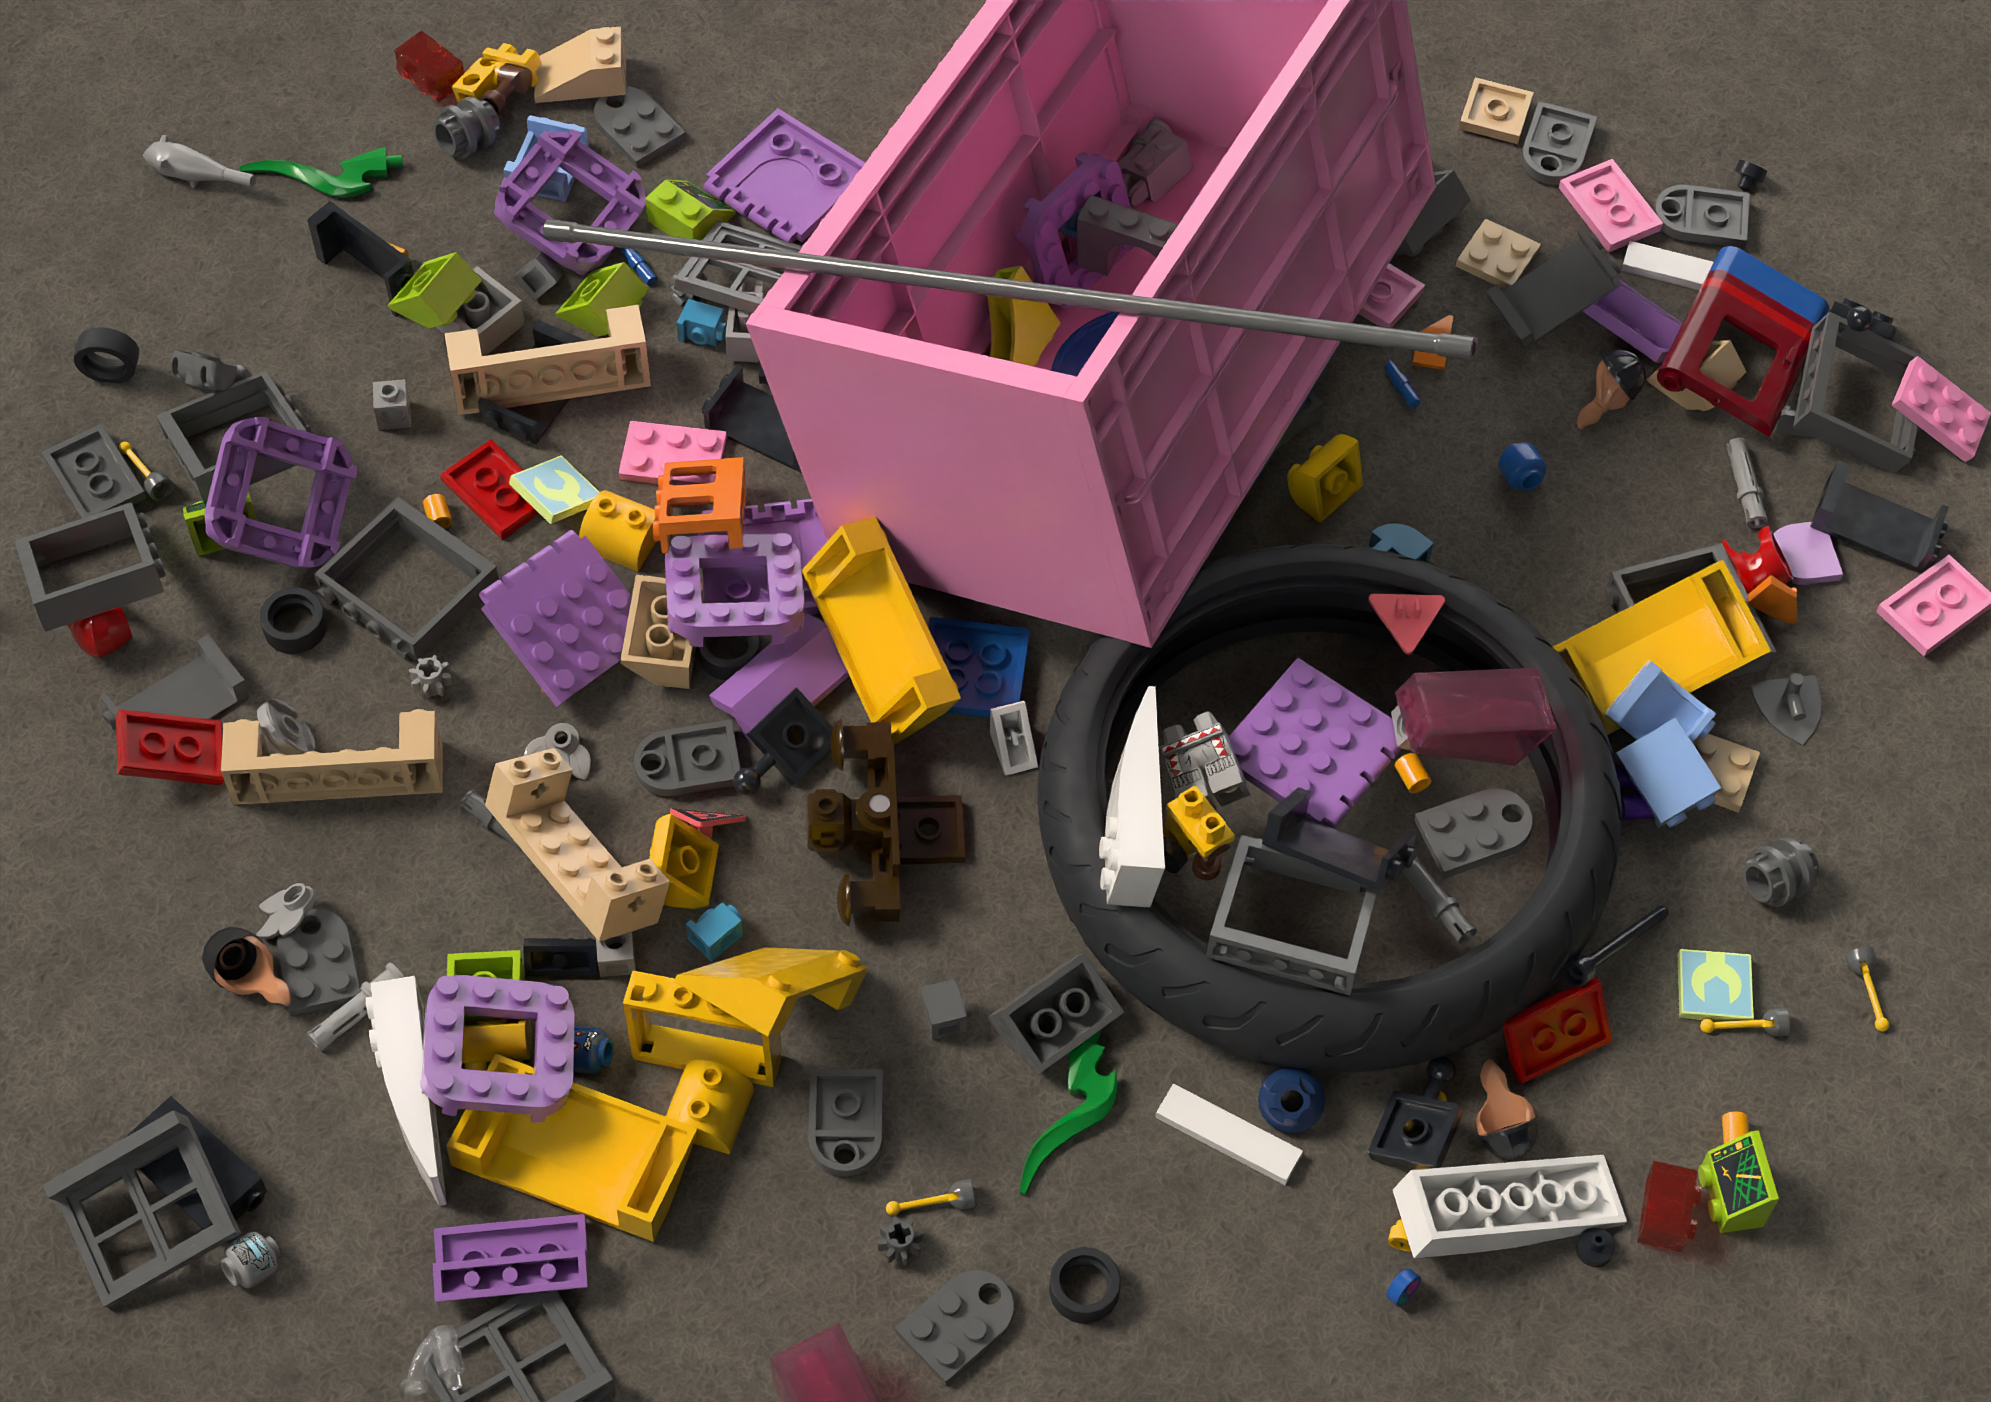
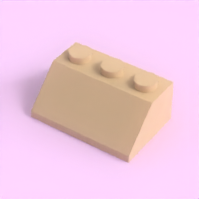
[620,575,704,689]

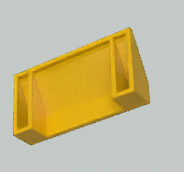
[801,517,961,745]
[1553,560,1771,735]
[674,947,868,1037]
[446,1054,698,1242]

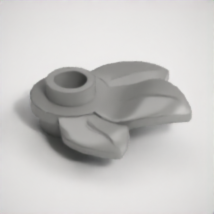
[524,723,591,780]
[256,883,316,939]

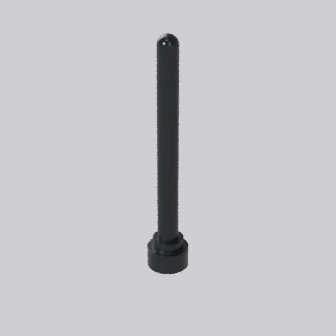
[1563,905,1669,988]

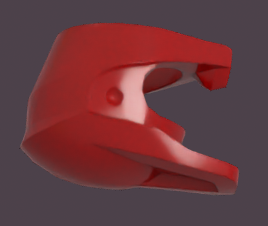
[1721,526,1793,594]
[67,607,132,659]

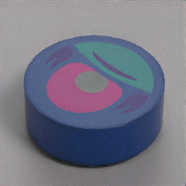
[1386,1268,1421,1307]

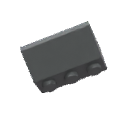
[1394,170,1471,257]
[988,953,1124,1074]

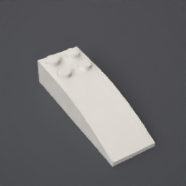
[1099,686,1165,907]
[366,976,447,1206]
[1393,1155,1627,1258]

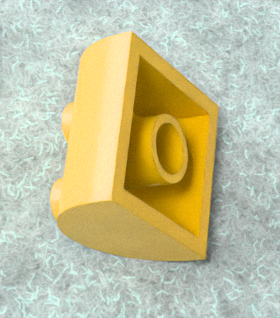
[1287,434,1363,523]
[579,490,657,572]
[649,814,719,909]
[462,1018,532,1070]
[666,1060,754,1155]

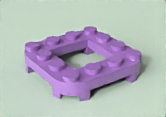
[494,129,646,275]
[1016,152,1135,309]
[205,417,357,568]
[665,533,804,647]
[420,975,574,1123]

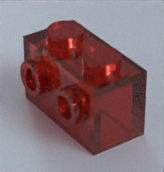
[394,30,465,102]
[1637,1161,1702,1252]

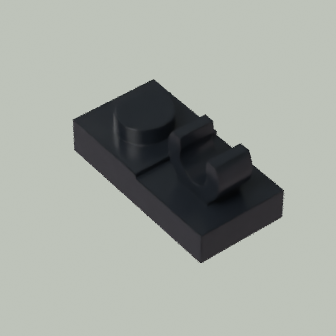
[523,938,598,976]

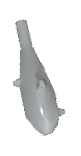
[142,135,256,188]

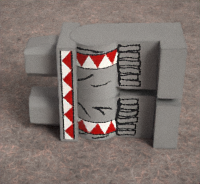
[1160,711,1251,809]

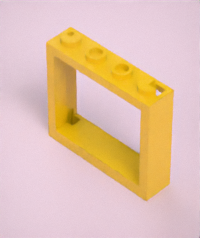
[623,970,782,1087]

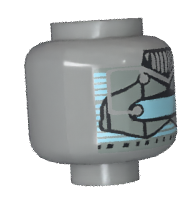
[220,1232,280,1288]

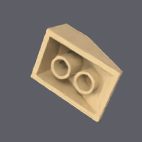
[534,27,626,103]

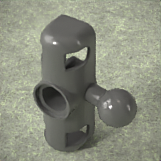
[171,349,251,391]

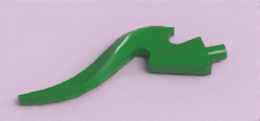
[239,147,404,198]
[1019,1030,1118,1196]

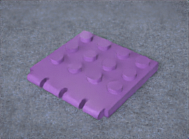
[703,108,865,243]
[698,499,827,615]
[479,530,632,707]
[1229,658,1402,828]

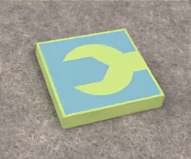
[509,455,600,524]
[1677,949,1754,1022]

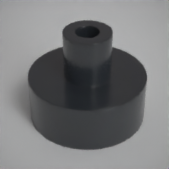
[1734,159,1768,191]
[1163,837,1188,873]
[1576,1228,1615,1267]

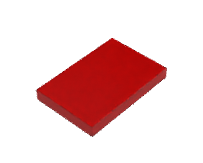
[440,439,539,540]
[116,709,224,785]
[1503,977,1613,1085]

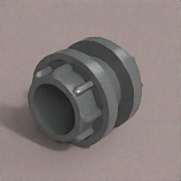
[433,96,500,159]
[1743,837,1819,907]

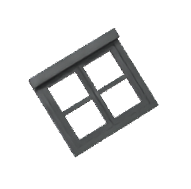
[674,220,803,313]
[43,1110,241,1308]
[414,1291,616,1402]

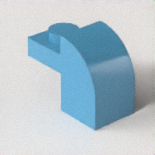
[1367,524,1434,563]

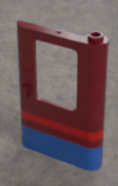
[1657,246,1830,437]

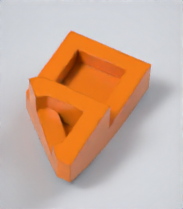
[1412,315,1454,370]
[1748,575,1798,624]

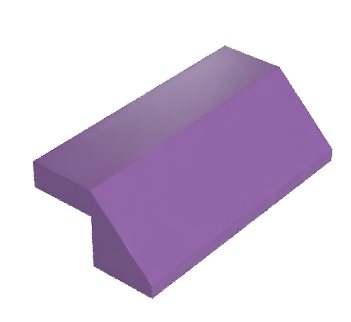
[1583,279,1683,363]
[709,613,849,742]
[433,1214,588,1302]

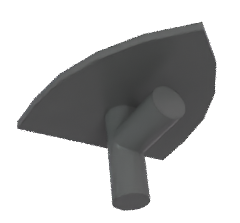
[1750,673,1822,746]

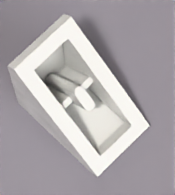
[990,701,1038,776]

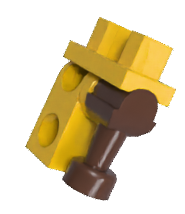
[452,43,542,115]
[1163,786,1235,881]

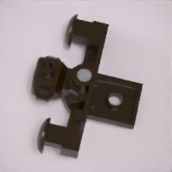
[806,719,966,927]

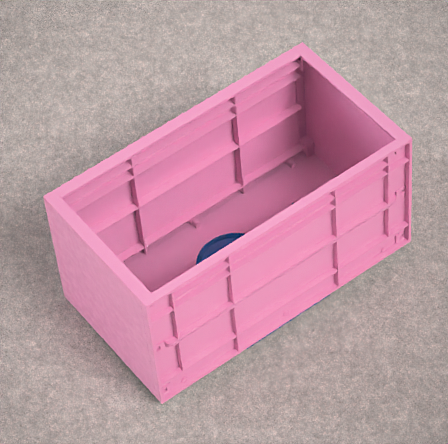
[746,0,1436,648]

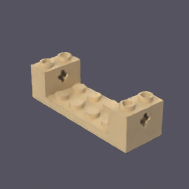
[445,305,651,415]
[221,709,443,805]
[485,748,670,942]

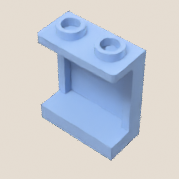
[504,116,589,202]
[1604,661,1716,742]
[1614,718,1721,828]

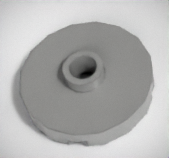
[257,698,315,755]

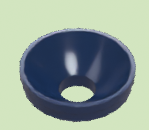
[1258,1067,1325,1133]

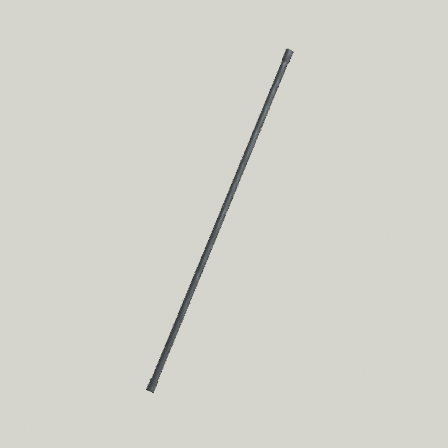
[543,219,1478,360]

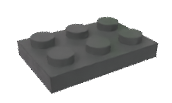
[41,424,147,519]

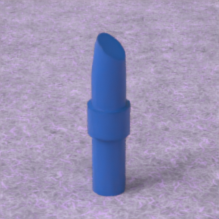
[619,247,658,286]
[1384,359,1421,408]

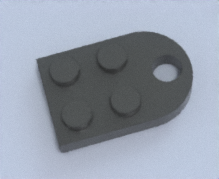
[594,87,686,168]
[1521,101,1598,184]
[1653,185,1750,248]
[634,719,740,796]
[1415,788,1533,879]
[277,909,361,1016]
[808,1069,883,1177]
[895,1270,1014,1386]

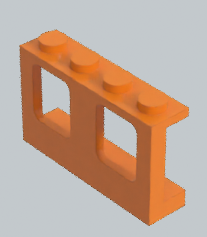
[653,457,747,553]

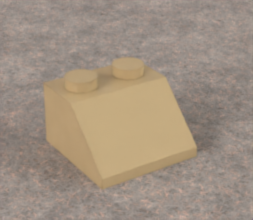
[1647,340,1746,411]

